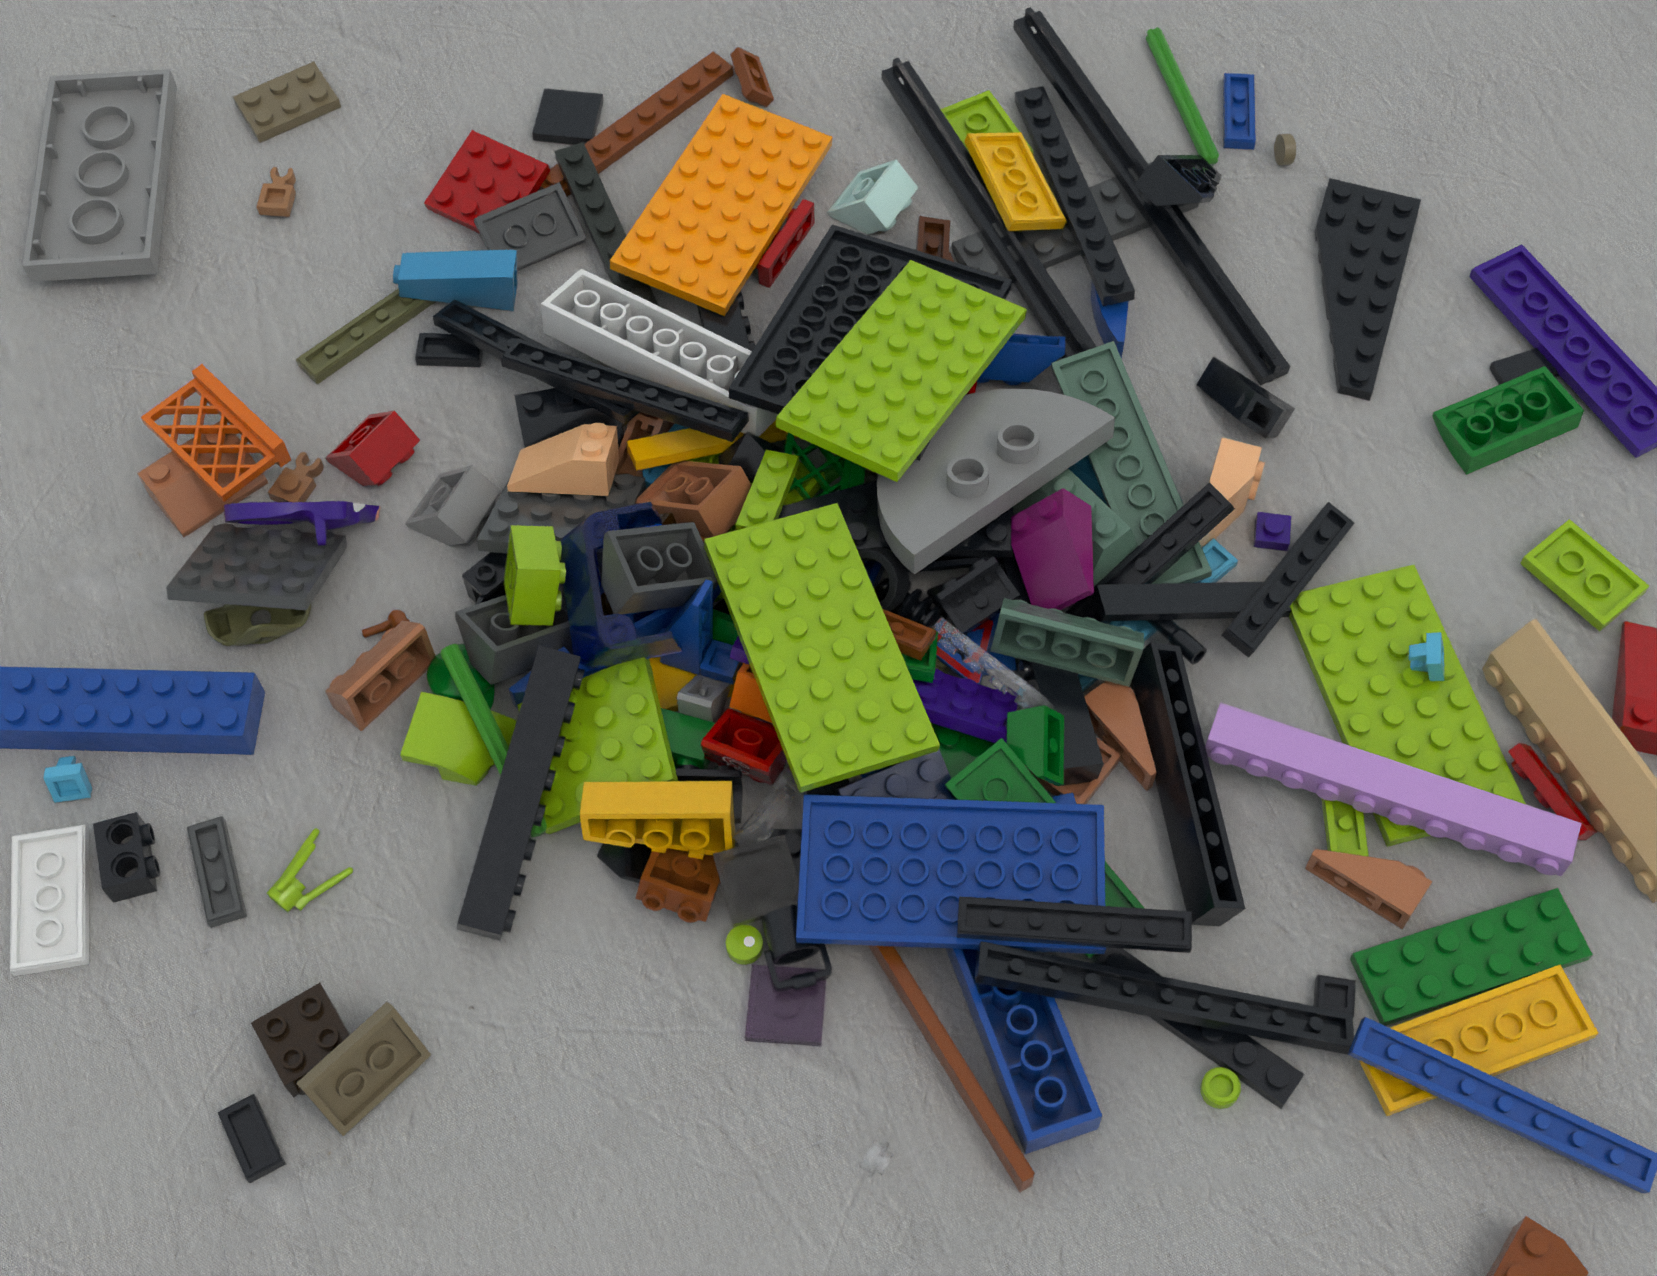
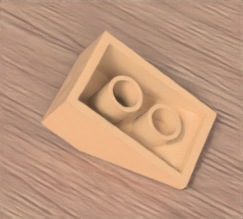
[507,423,619,496]
[1199,437,1265,547]

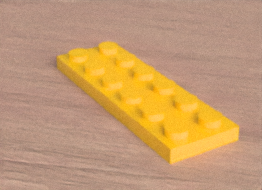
[1359,965,1599,1116]

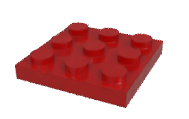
[424,130,551,234]

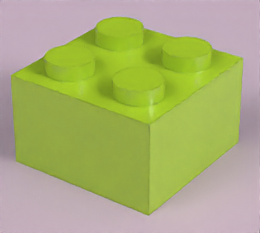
[504,525,566,626]

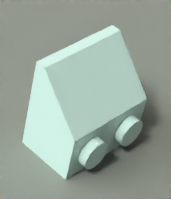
[827,160,919,234]

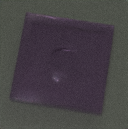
[745,965,827,1046]

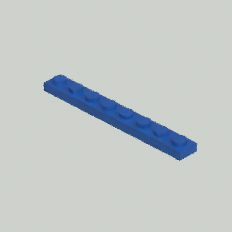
[1348,1017,1657,1194]

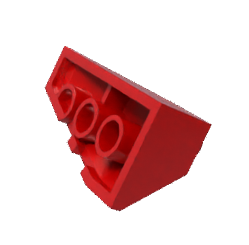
[1612,621,1657,755]

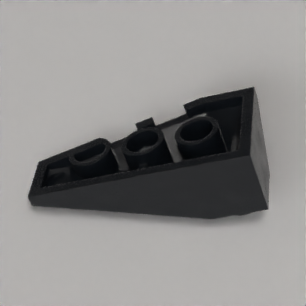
[1134,155,1222,206]

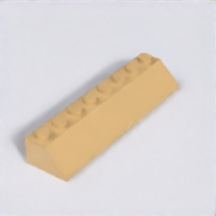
[1482,619,1657,903]

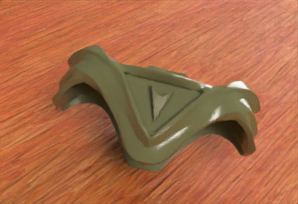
[204,604,311,646]

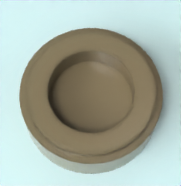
[1274,134,1296,165]

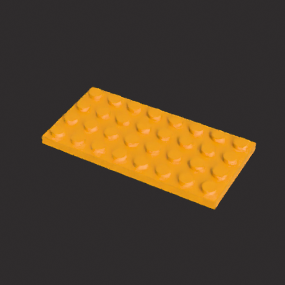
[610,94,833,316]

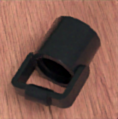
[761,904,832,992]

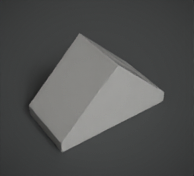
[677,674,731,723]

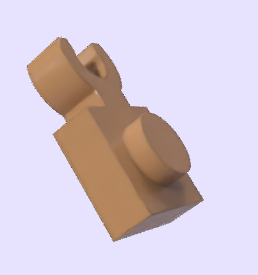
[256,167,296,217]
[268,452,324,502]

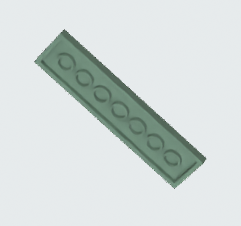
[1051,341,1212,584]

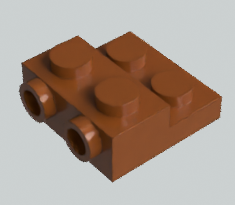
[635,848,727,923]

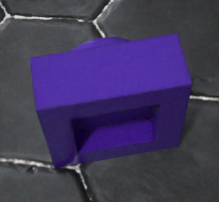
[1253,512,1292,551]

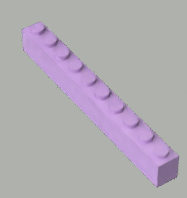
[1205,703,1582,876]

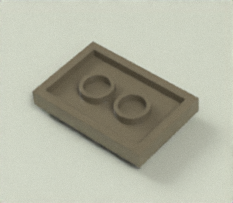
[233,61,341,143]
[296,1002,431,1136]

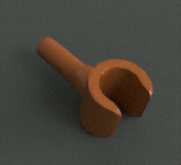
[362,610,410,638]

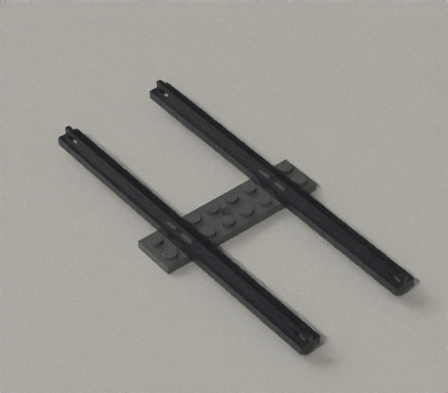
[881,7,1290,385]

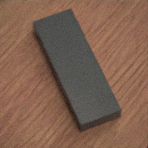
[187,816,247,928]

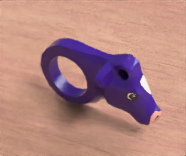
[224,501,380,546]

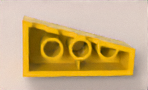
[580,781,736,865]

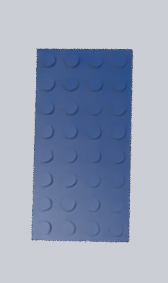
[796,795,1106,954]

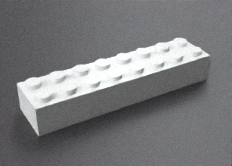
[541,269,778,437]

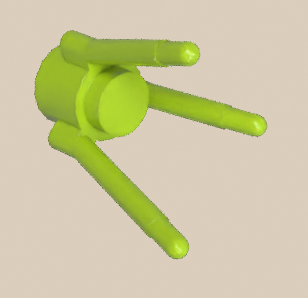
[266,828,353,912]

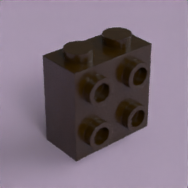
[251,983,350,1097]

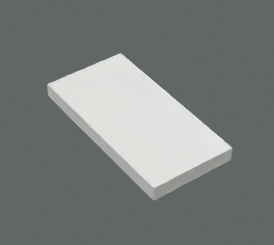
[10,824,89,976]

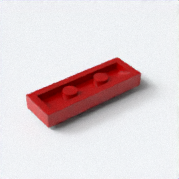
[756,199,815,288]
[1508,743,1597,841]

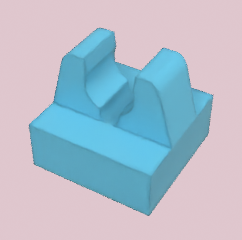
[1409,632,1444,681]
[43,756,92,803]

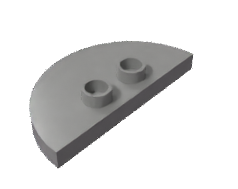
[877,389,1115,574]

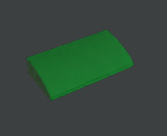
[1432,366,1584,475]

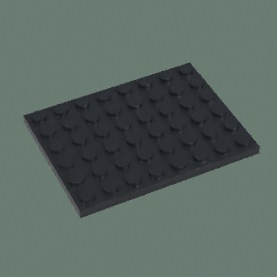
[729,224,1012,461]

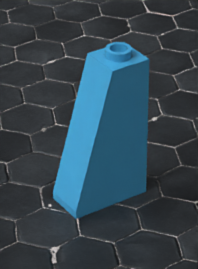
[393,250,518,311]

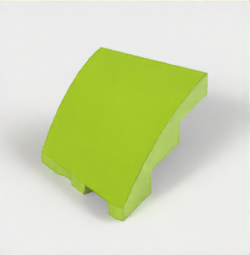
[400,692,517,786]

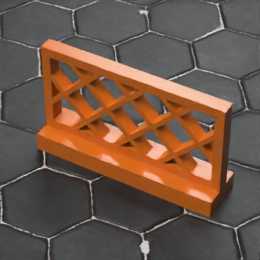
[141,364,291,502]

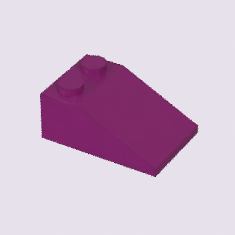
[1011,488,1094,610]

